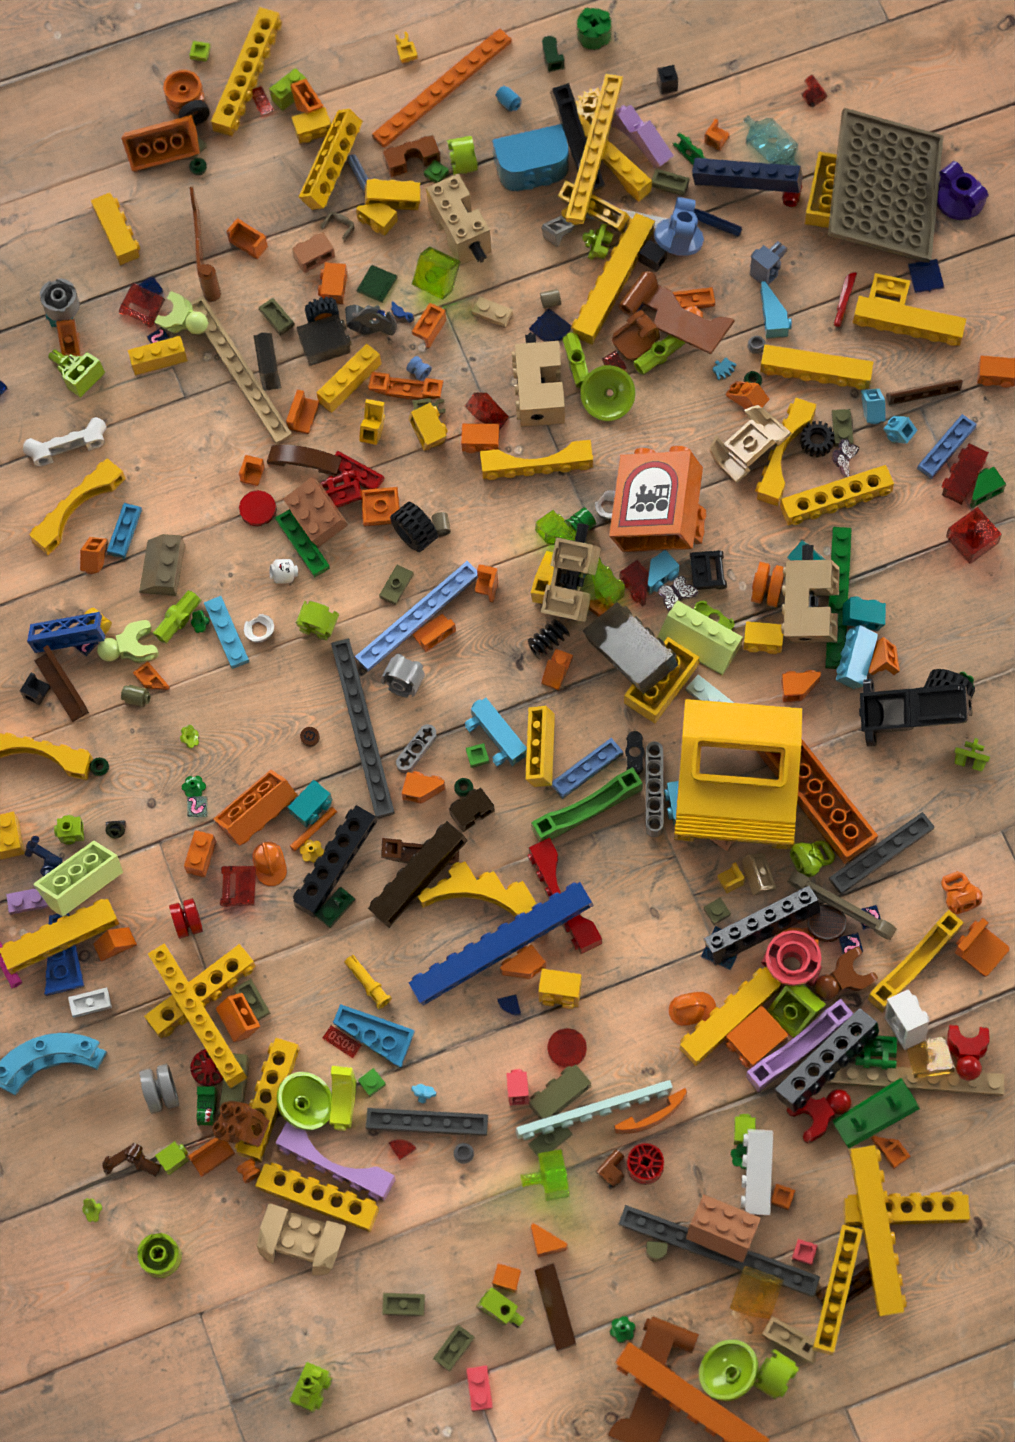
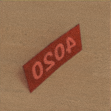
[252,85,274,115]
[322,1025,362,1058]

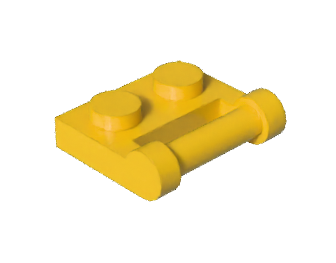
[869,273,910,305]

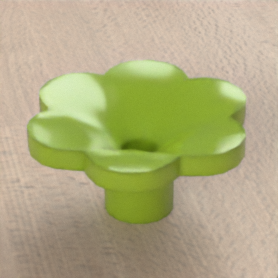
[180,725,199,748]
[82,1198,102,1222]

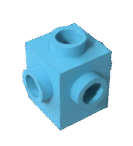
[883,416,918,444]

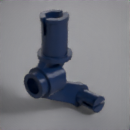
[24,836,63,877]

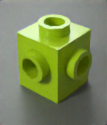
[54,815,84,845]

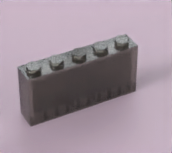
[583,602,678,695]

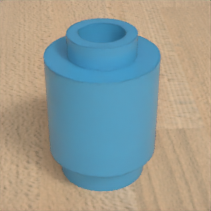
[495,86,521,112]

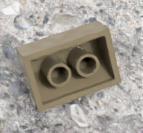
[139,534,185,596]

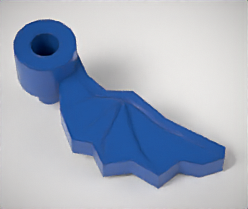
[391,301,414,323]

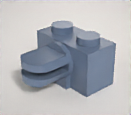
[750,241,787,285]

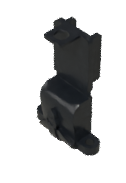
[859,679,972,747]

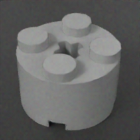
[40,278,80,321]
[381,654,425,698]

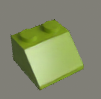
[767,984,826,1038]

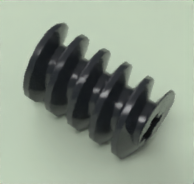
[528,619,570,660]

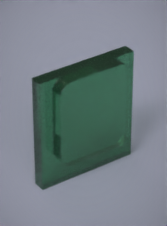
[357,265,397,303]

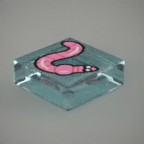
[187,796,208,817]

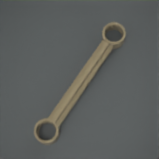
[787,871,897,940]

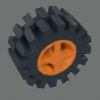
[304,297,339,327]

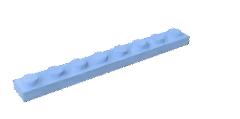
[355,561,478,672]

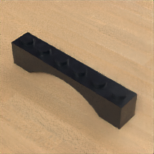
[550,83,605,192]

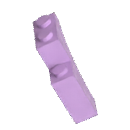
[611,105,674,168]

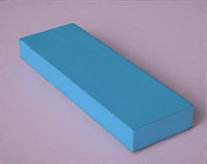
[106,503,142,559]

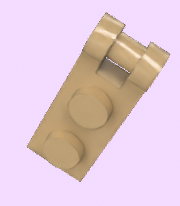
[762,1316,817,1365]

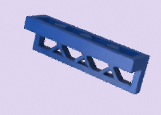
[27,612,105,653]

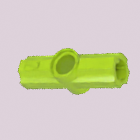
[562,333,589,388]
[633,335,685,375]
[153,590,201,644]

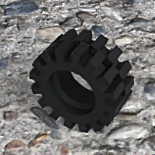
[800,421,835,457]

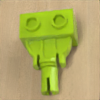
[48,349,105,398]
[289,1362,332,1413]

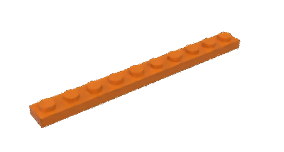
[372,28,512,148]

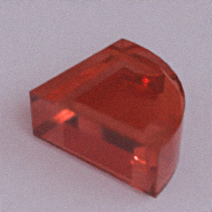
[389,1139,417,1160]

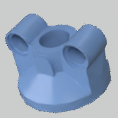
[654,197,704,256]

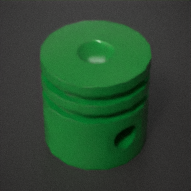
[565,507,597,536]

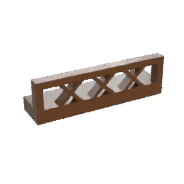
[34,645,89,722]

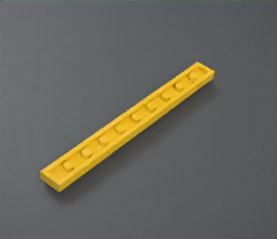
[565,74,623,224]

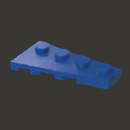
[45,913,85,996]

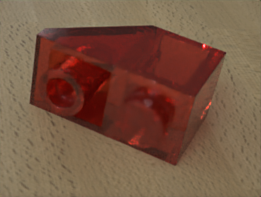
[465,392,509,430]
[619,559,649,607]

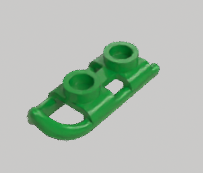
[673,132,707,165]

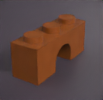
[383,135,441,177]

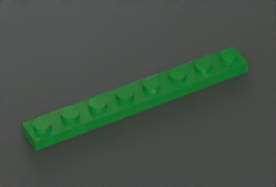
[825,527,852,669]

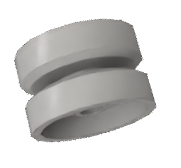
[140,1064,179,1114]

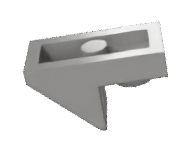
[541,216,575,247]

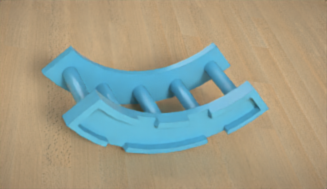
[0,1033,107,1096]

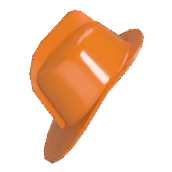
[252,842,287,886]
[669,992,716,1026]

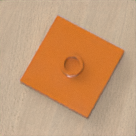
[361,487,400,527]

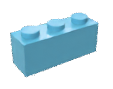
[835,625,878,689]

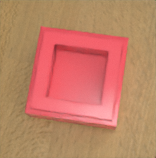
[792,1239,818,1266]

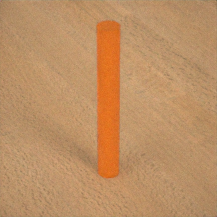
[290,807,337,851]

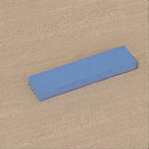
[917,414,977,479]
[552,738,623,799]

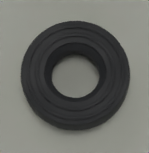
[178,100,210,126]

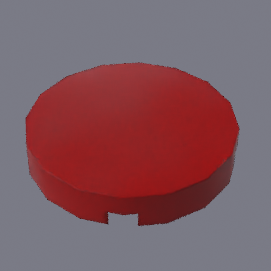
[239,490,277,527]

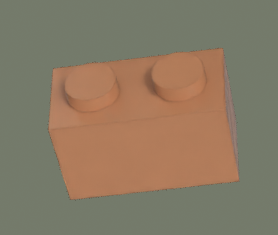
[292,232,335,273]

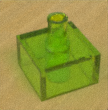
[411,246,461,300]
[520,1149,570,1201]

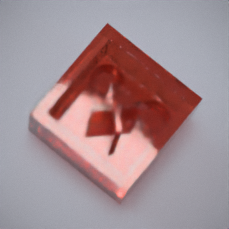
[946,507,1002,564]

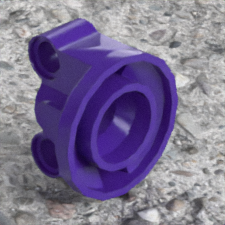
[937,161,989,220]

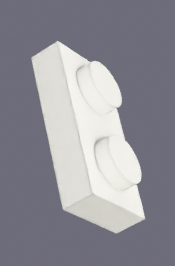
[68,988,112,1018]

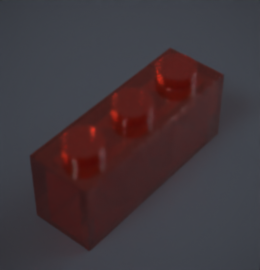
[941,443,989,505]

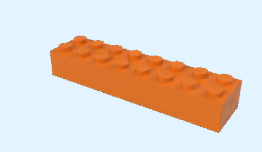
[757,738,878,864]

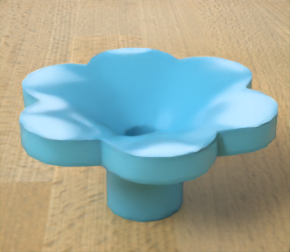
[411,1084,437,1103]

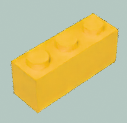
[365,178,420,210]
[128,336,188,376]

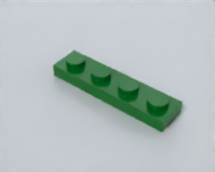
[275,509,330,578]

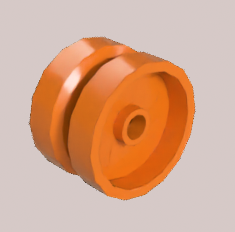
[163,70,205,115]
[751,562,784,607]

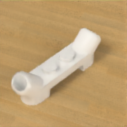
[23,417,106,466]

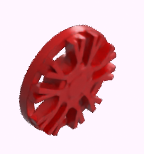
[190,1049,224,1087]

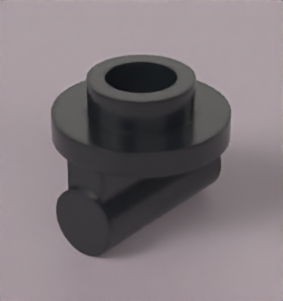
[105,820,126,838]

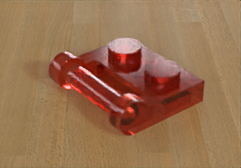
[119,283,165,328]
[220,866,256,907]

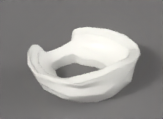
[595,491,615,519]
[244,614,274,642]

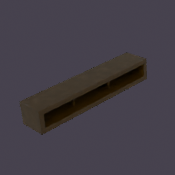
[368,821,468,928]

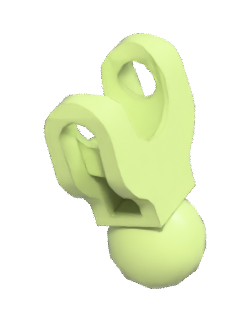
[154,291,208,334]
[97,620,159,663]

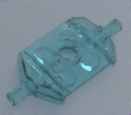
[744,115,799,166]

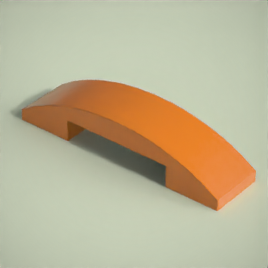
[368,372,444,400]
[614,1088,687,1134]

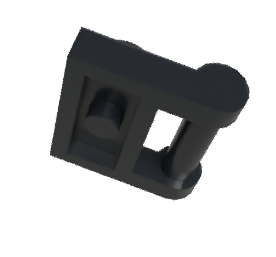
[690,550,727,590]

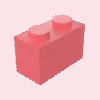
[506,1069,529,1106]

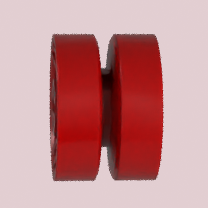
[169,898,203,939]
[627,1143,664,1185]

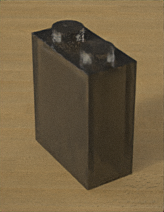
[296,314,352,366]
[253,332,281,391]

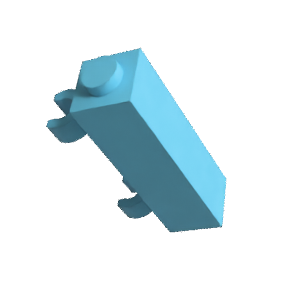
[465,698,527,767]

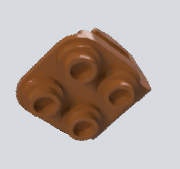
[612,310,660,361]
[212,1101,270,1147]

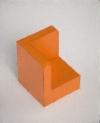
[704,119,730,151]
[239,455,265,486]
[492,1263,521,1293]

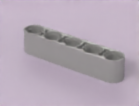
[645,741,664,838]

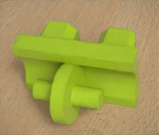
[582,223,614,260]
[954,738,990,771]

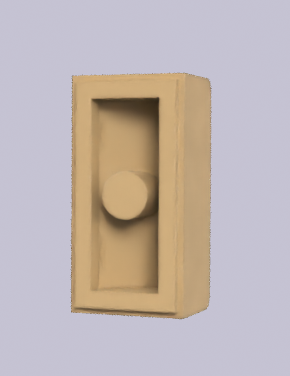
[742,853,776,895]

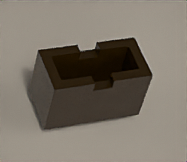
[449,787,495,832]

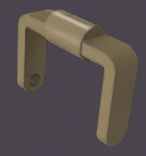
[321,212,354,241]

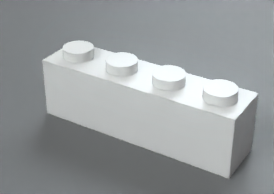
[741,1129,773,1215]

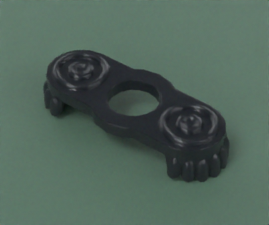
[625,731,645,775]

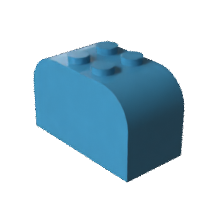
[492,124,569,191]

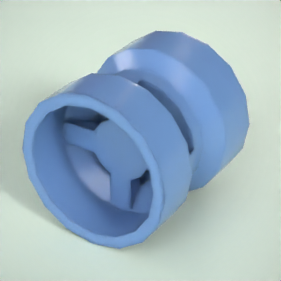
[406,356,432,381]

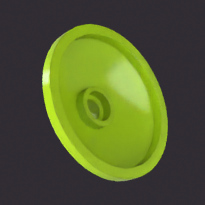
[581,365,636,421]
[277,1072,332,1130]
[699,1340,759,1401]

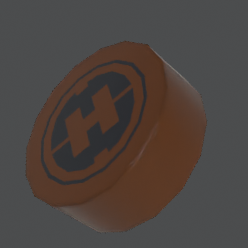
[300,727,320,747]

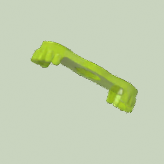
[694,600,735,630]

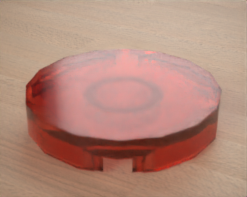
[547,1028,587,1068]

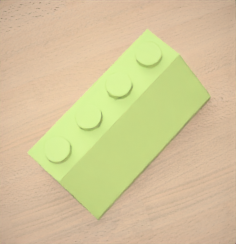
[657,600,743,675]
[33,841,123,917]

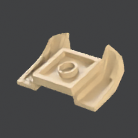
[709,405,792,483]
[257,1203,346,1275]

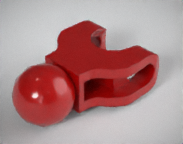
[947,1025,990,1081]
[786,1089,851,1143]

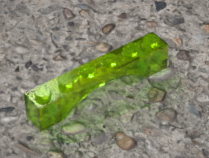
[535,510,625,609]

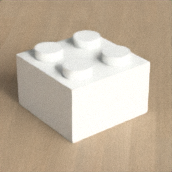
[885,989,930,1050]

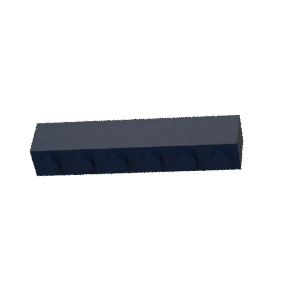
[692,158,803,193]

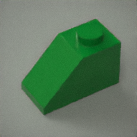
[970,466,1006,508]

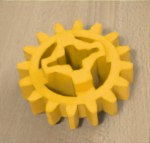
[575,88,601,123]

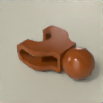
[815,946,878,1000]

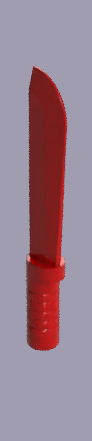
[834,272,857,327]

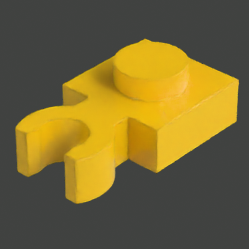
[395,32,418,64]

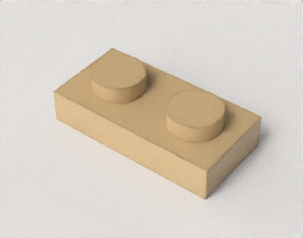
[472,297,513,328]

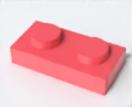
[466,1365,493,1411]

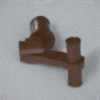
[102,1143,161,1177]

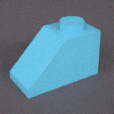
[861,388,886,424]

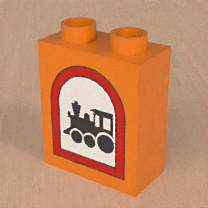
[609,446,703,552]

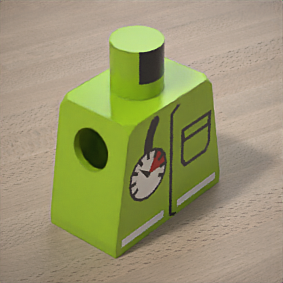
[476,1287,525,1328]

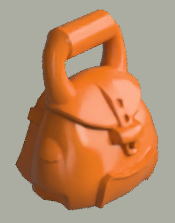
[941,871,983,914]

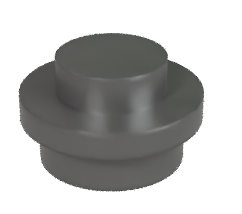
[748,336,766,354]
[454,1143,474,1164]

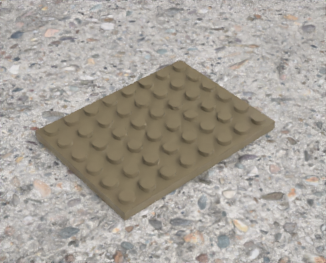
[828,108,943,263]

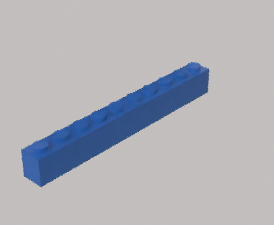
[408,882,594,1006]

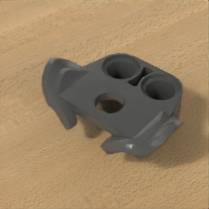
[345,305,397,335]

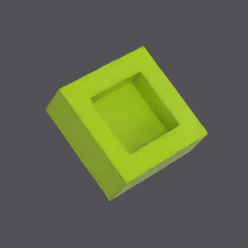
[189,41,211,62]

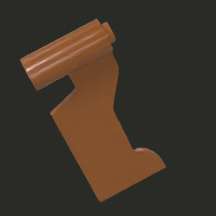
[190,186,221,302]
[618,271,735,354]
[608,1316,699,1442]

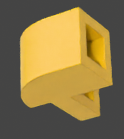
[359,399,385,445]

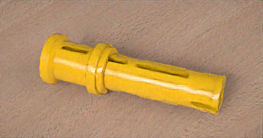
[344,955,392,1009]

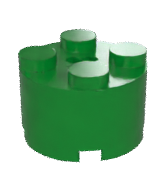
[577,8,612,50]

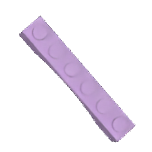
[746,999,853,1092]
[276,1122,396,1201]

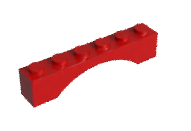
[527,837,602,954]

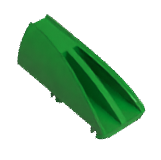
[832,1078,920,1149]

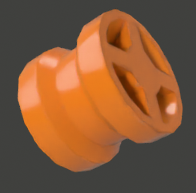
[236,1158,261,1183]

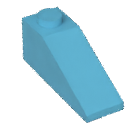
[760,281,792,338]

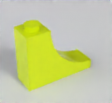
[329,1066,357,1131]

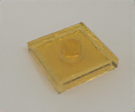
[906,1036,954,1078]

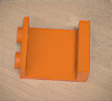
[725,1005,789,1069]

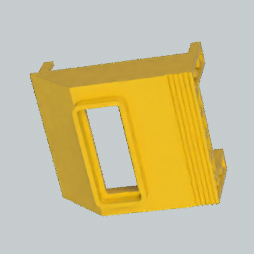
[674,699,802,850]

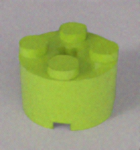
[447,136,478,175]
[296,601,339,641]
[137,1233,182,1278]
[753,1349,799,1399]

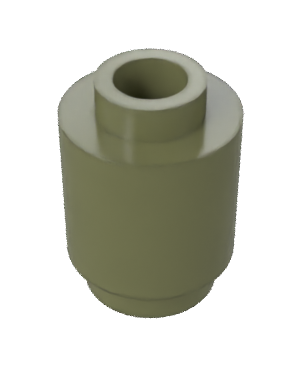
[121,685,151,707]

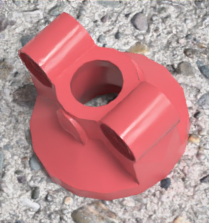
[761,930,822,986]

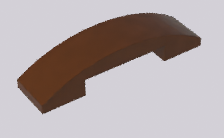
[267,445,342,476]
[381,838,459,865]

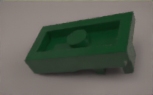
[315,887,356,929]

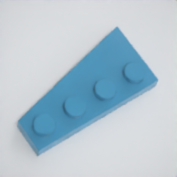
[333,1004,415,1069]

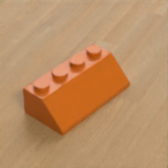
[121,115,200,172]
[213,770,298,846]

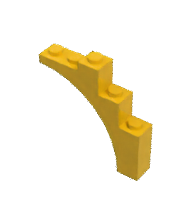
[418,861,537,917]

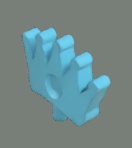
[713,358,736,380]

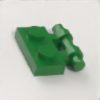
[855,1034,897,1070]

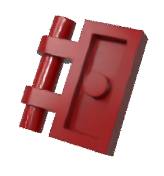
[321,470,363,508]

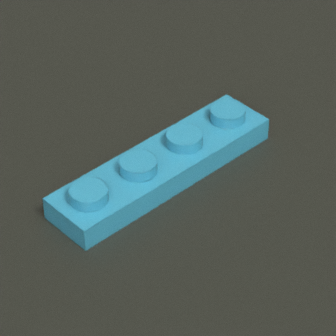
[204,596,249,669]

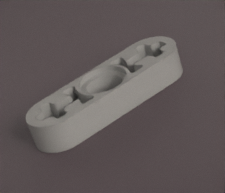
[396,724,437,773]

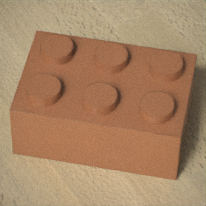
[283,477,348,547]
[686,1194,761,1263]

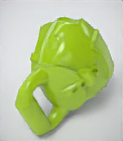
[790,841,835,877]

